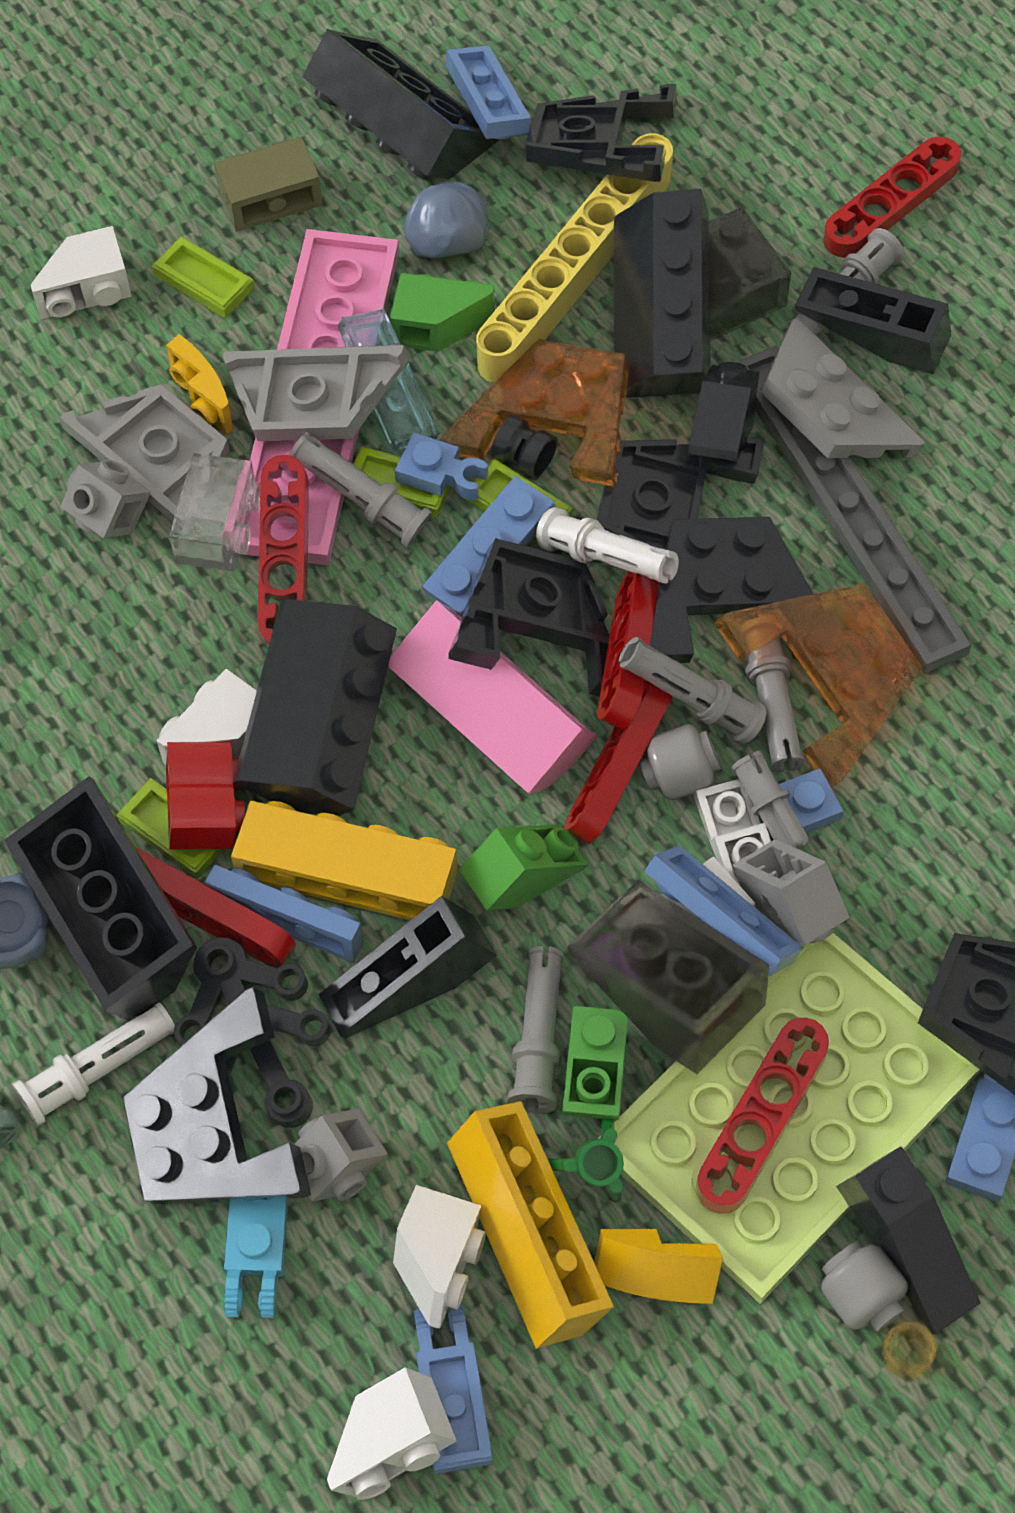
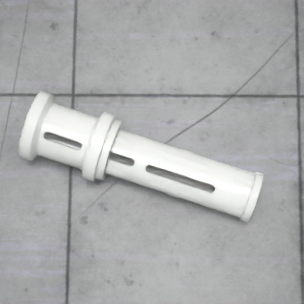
[536,507,679,584]
[12,1002,175,1126]

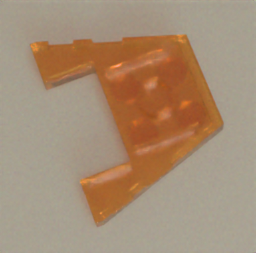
[439,339,629,487]
[714,583,922,788]

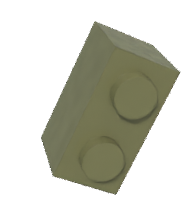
[214,136,323,232]

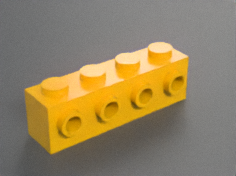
[231,800,458,921]
[447,1101,614,1349]

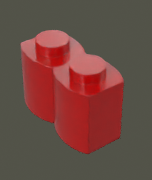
[166,742,245,850]

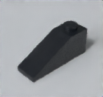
[795,267,951,374]
[319,896,497,1039]
[836,1146,981,1335]

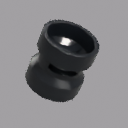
[491,415,558,480]

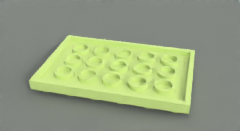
[598,933,981,1304]

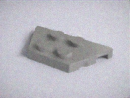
[760,318,926,458]
[223,345,408,441]
[60,384,229,536]

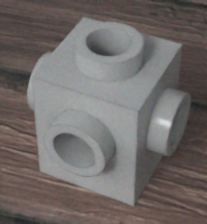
[60,459,151,538]
[294,1108,388,1202]

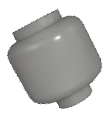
[640,724,721,800]
[821,1241,908,1332]

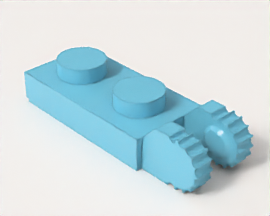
[224,1197,289,1318]

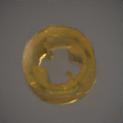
[881,1321,937,1379]

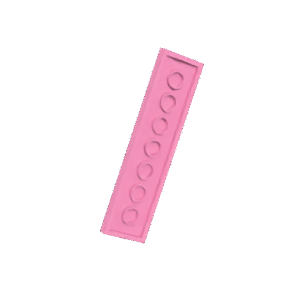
[229,229,399,566]

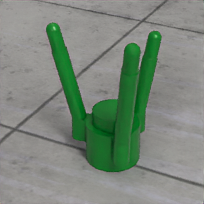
[547,1119,624,1202]

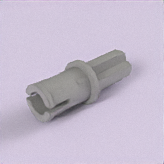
[731,751,808,849]

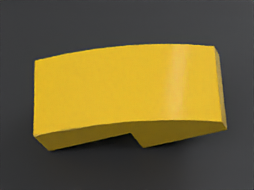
[166,334,234,435]
[594,1229,723,1304]

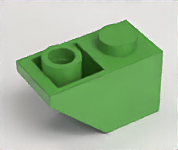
[390,273,495,352]
[459,824,589,911]
[562,1006,628,1120]

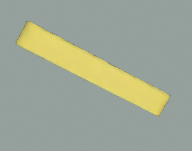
[476,133,673,383]

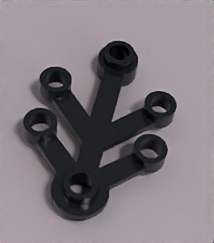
[174,937,331,1128]

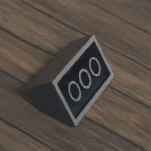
[302,29,500,181]
[614,189,710,398]
[233,599,397,816]
[4,776,197,1021]

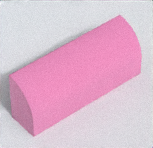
[388,600,597,794]

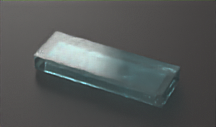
[337,309,440,451]

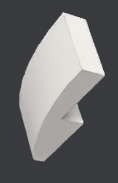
[693,779,771,886]

